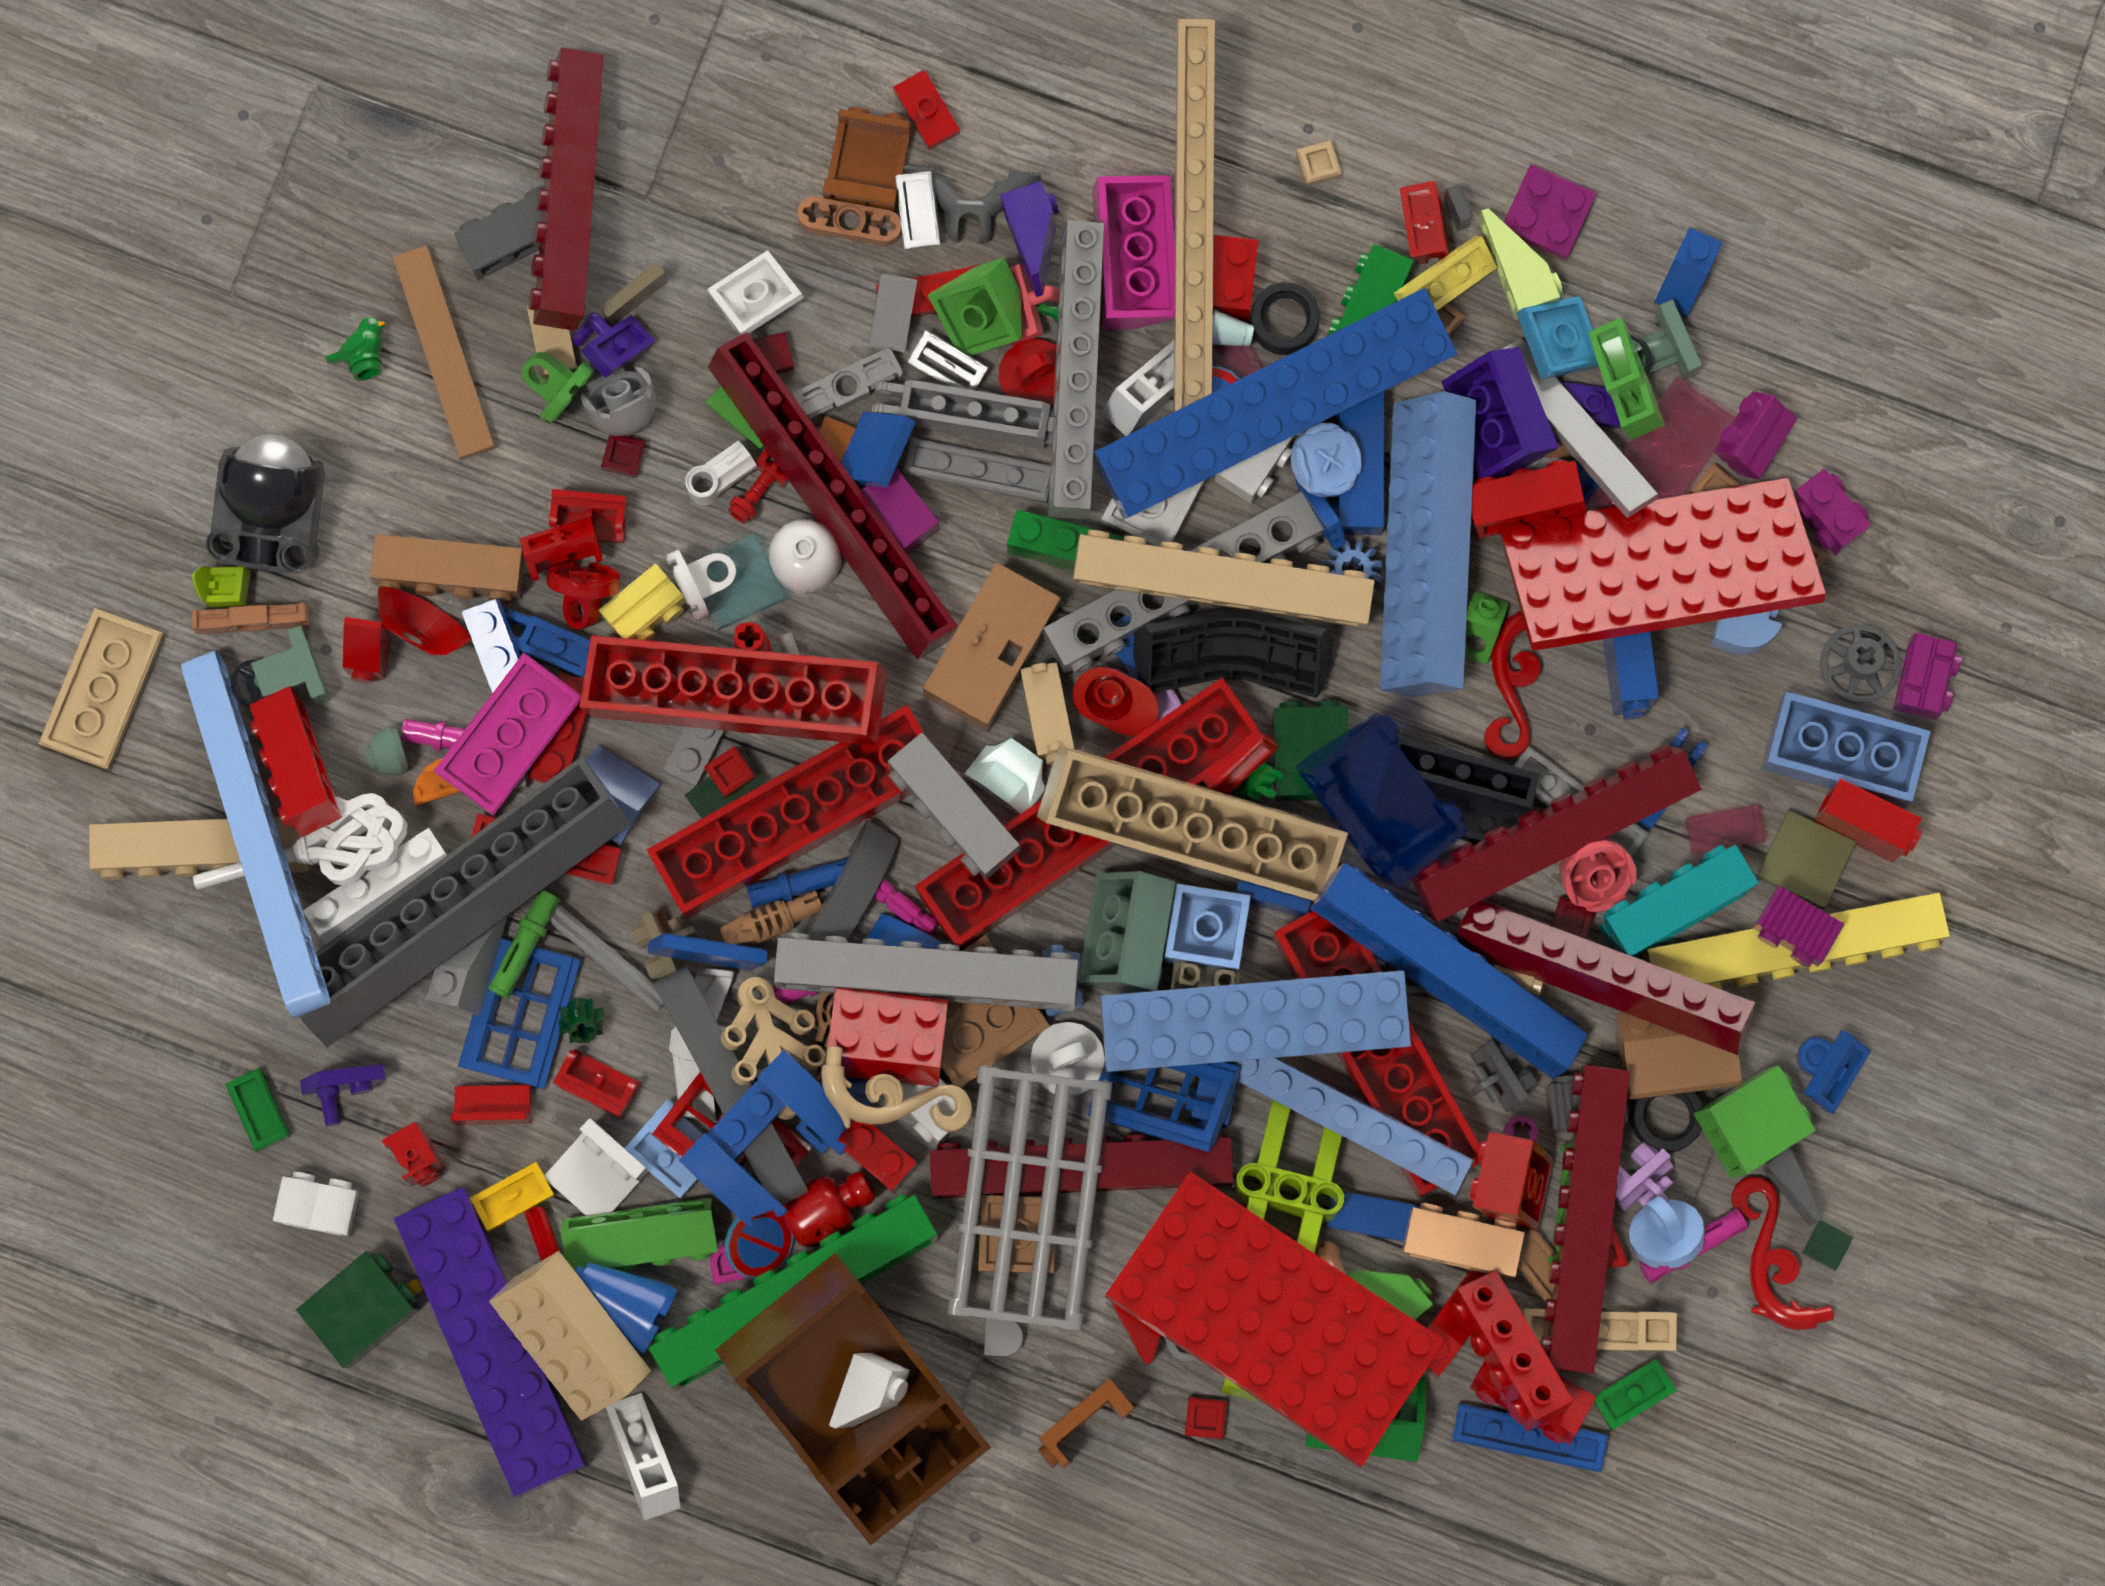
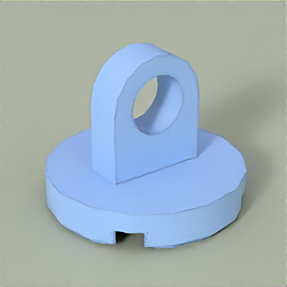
[1291,423,1362,497]
[1629,1196,1705,1269]

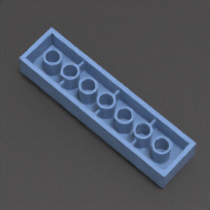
[1380,391,1476,698]
[1100,970,1411,1072]

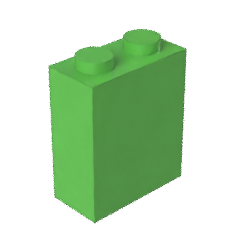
[1693,1065,1816,1179]

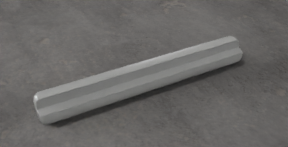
[548,905,664,1011]

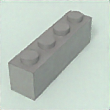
[888,733,1020,880]

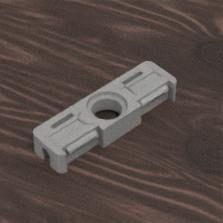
[792,348,903,419]

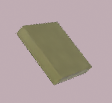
[1756,810,1856,910]

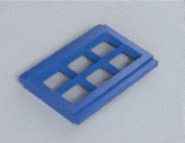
[458,939,581,1090]
[1088,1061,1240,1153]

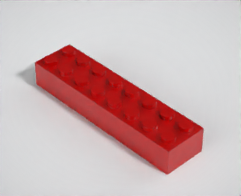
[579,635,888,746]
[646,705,925,921]
[1272,911,1481,1199]

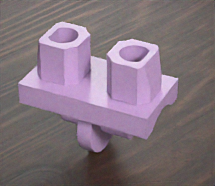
[1615,1142,1674,1212]

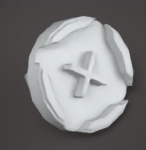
[666,549,736,621]
[1030,1022,1105,1097]

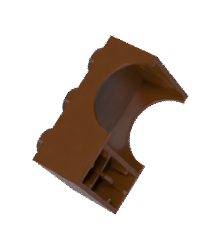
[715,1253,991,1545]

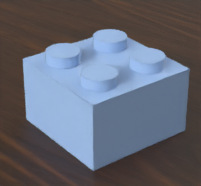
[1164,884,1251,972]

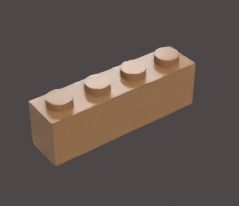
[370,534,525,603]

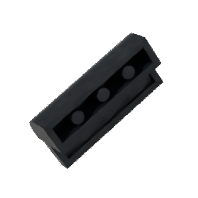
[1373,735,1540,844]

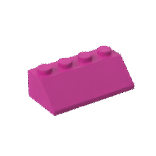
[1092,175,1175,330]

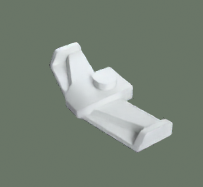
[669,968,735,1121]

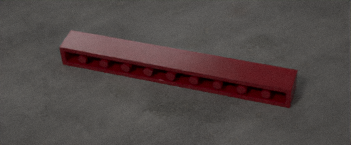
[708,332,958,660]

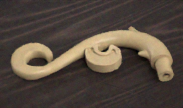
[821,1047,972,1132]

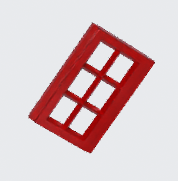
[651,1072,813,1168]

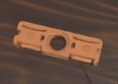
[192,603,310,634]

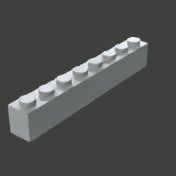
[774,933,1080,1011]

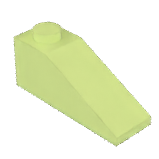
[1478,209,1563,320]

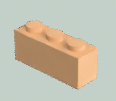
[1401,1203,1525,1279]

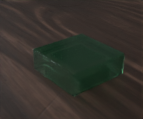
[1801,1220,1854,1271]

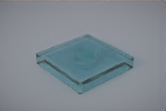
[688,533,786,630]

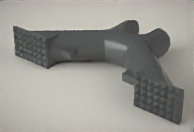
[903,165,1041,244]

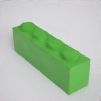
[561,1198,718,1271]

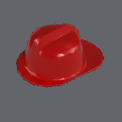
[1072,667,1159,736]

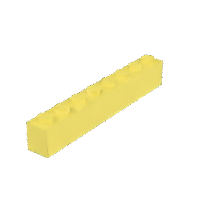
[1643,893,1950,990]

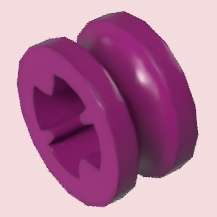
[1503,1116,1538,1142]

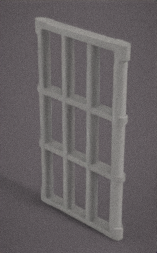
[948,1065,1113,1331]

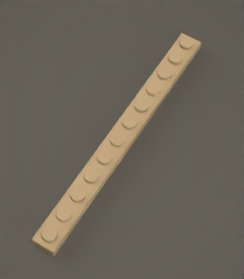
[1173,19,1215,412]

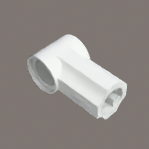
[686,440,757,506]

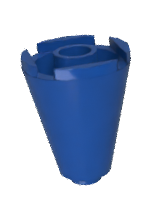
[574,1262,677,1354]

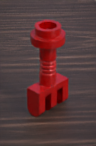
[728,448,789,524]

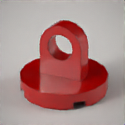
[998,339,1056,408]
[546,561,621,630]

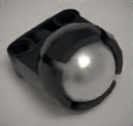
[206,434,325,574]

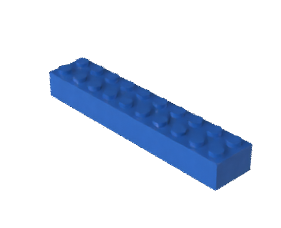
[1093,288,1457,520]

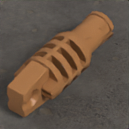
[720,890,822,947]

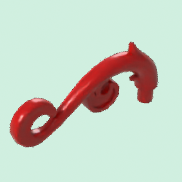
[1484,610,1541,760]
[1731,1176,1834,1330]

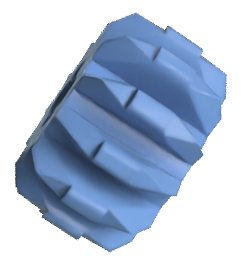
[1321,541,1383,596]

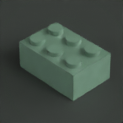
[1078,871,1176,992]

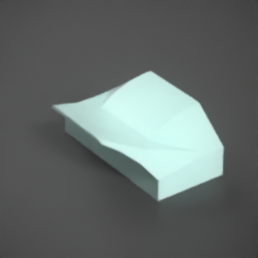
[964,738,1046,815]

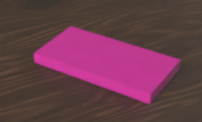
[434,652,581,816]

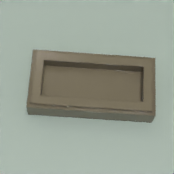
[600,263,668,327]

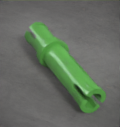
[488,890,560,999]

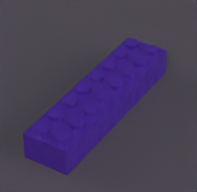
[393,1187,588,1498]

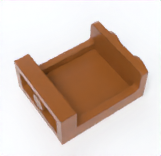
[823,107,911,213]
[1038,1379,1134,1470]

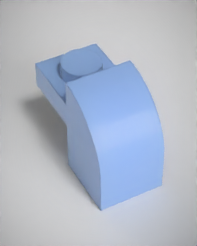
[1710,610,1782,655]

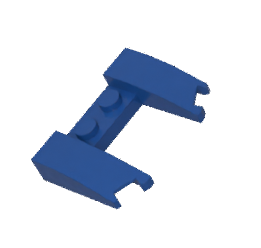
[679,1050,854,1227]

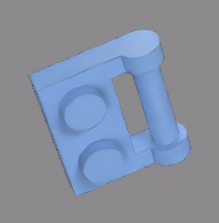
[624,1099,703,1199]

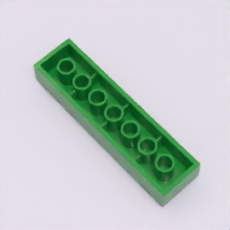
[648,1193,939,1391]

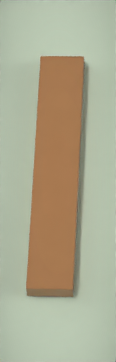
[392,245,496,460]

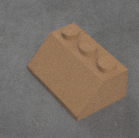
[1616,1012,1742,1100]

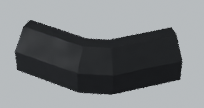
[1133,610,1333,698]

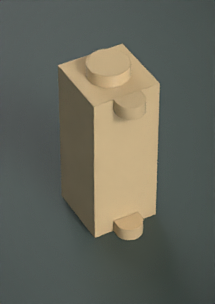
[1020,662,1074,765]

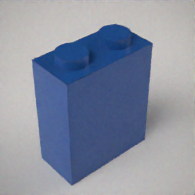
[1603,632,1659,720]

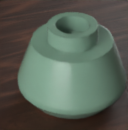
[364,726,409,775]

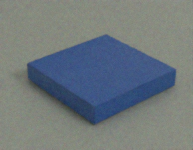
[841,412,915,488]

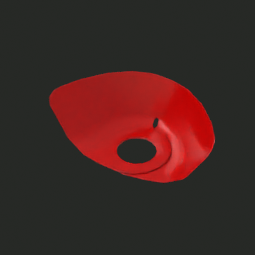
[378,586,472,655]

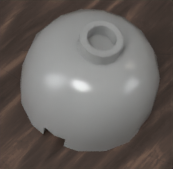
[581,367,657,436]

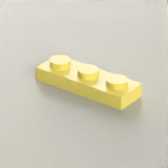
[1394,236,1498,311]

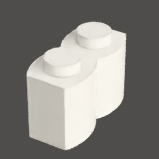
[273,1171,359,1237]

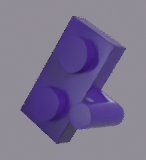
[572,312,656,378]
[300,1064,386,1127]

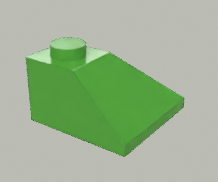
[928,258,1022,356]

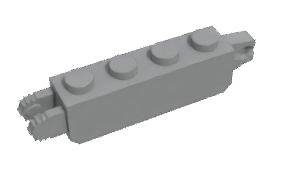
[871,380,1053,449]

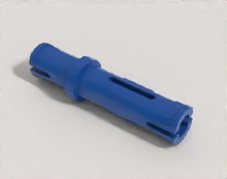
[746,857,849,908]

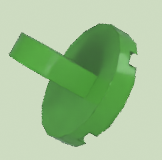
[522,352,594,424]

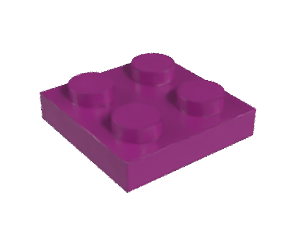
[1504,164,1597,261]

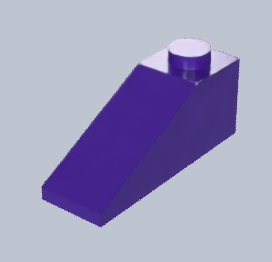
[1000,181,1059,297]

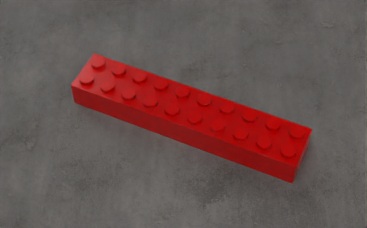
[915,677,1261,951]

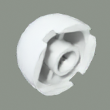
[769,519,842,594]

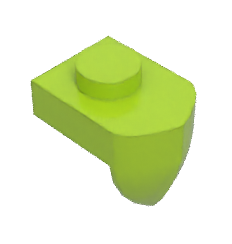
[191,566,251,607]

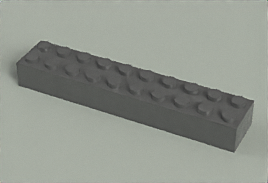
[300,756,630,1048]

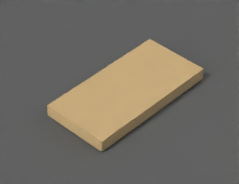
[38,608,165,771]

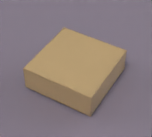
[1296,140,1342,187]

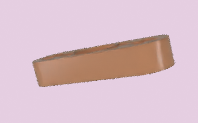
[797,197,902,246]

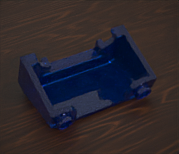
[1295,713,1468,888]

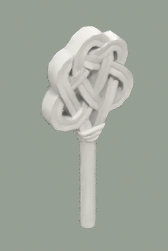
[193,793,408,890]

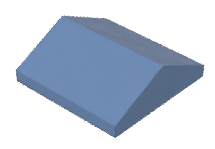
[586,745,661,847]

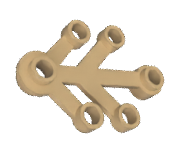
[721,977,826,1120]

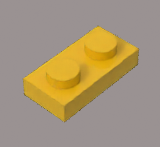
[470,1162,555,1232]

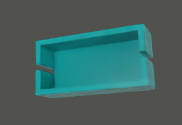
[1598,844,1759,958]

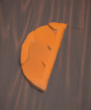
[413,759,461,807]

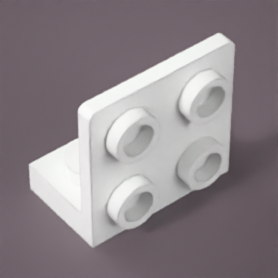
[545,1118,649,1216]

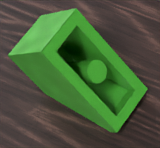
[1349,1270,1433,1320]

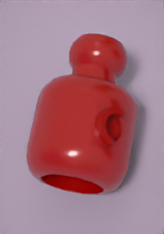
[783,1172,876,1248]

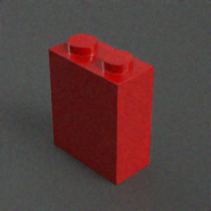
[1813,778,1922,863]

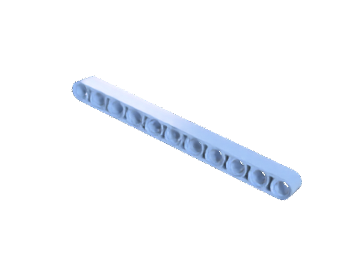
[181,649,330,1019]

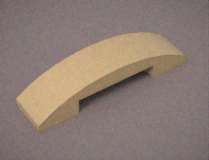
[1524,1308,1677,1351]

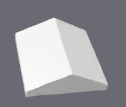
[707,250,804,335]

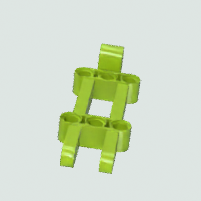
[1221,1100,1344,1402]

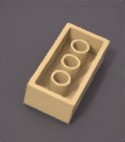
[489,1251,651,1421]

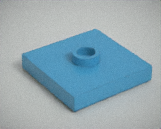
[1516,296,1599,380]

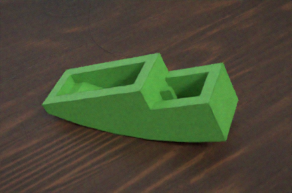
[1588,318,1665,440]

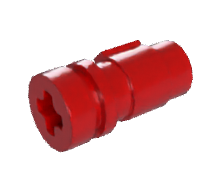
[734,622,772,652]

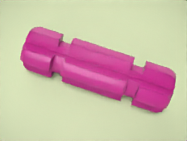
[873,879,937,935]

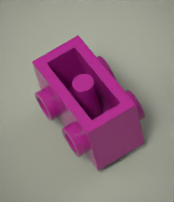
[1794,469,1871,557]

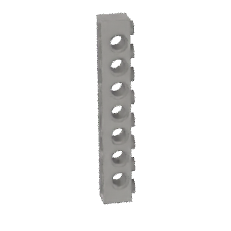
[1048,220,1104,519]
[1043,492,1323,674]

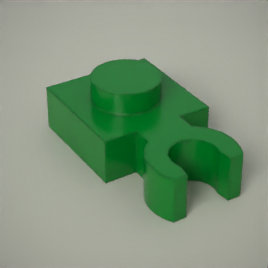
[1230,763,1284,801]

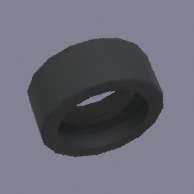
[1250,282,1320,355]
[1631,1092,1703,1153]

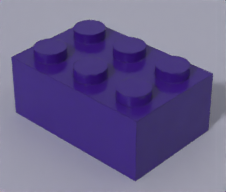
[1441,347,1559,479]

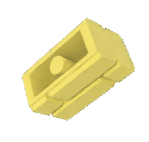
[599,563,686,641]

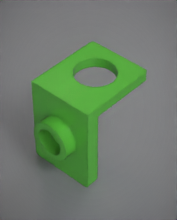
[1465,591,1509,664]

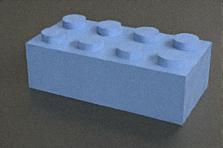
[1761,691,1931,809]

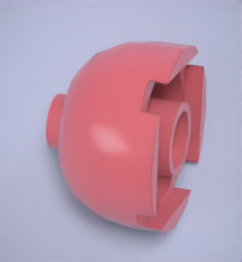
[1559,837,1636,912]

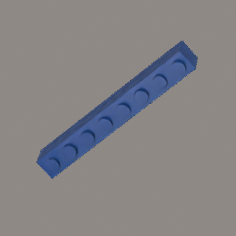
[1310,863,1588,1079]

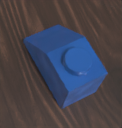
[1654,227,1723,318]

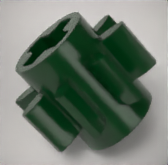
[558,998,605,1044]

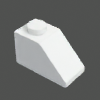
[829,1352,910,1428]

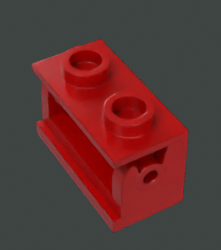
[382,1122,446,1188]

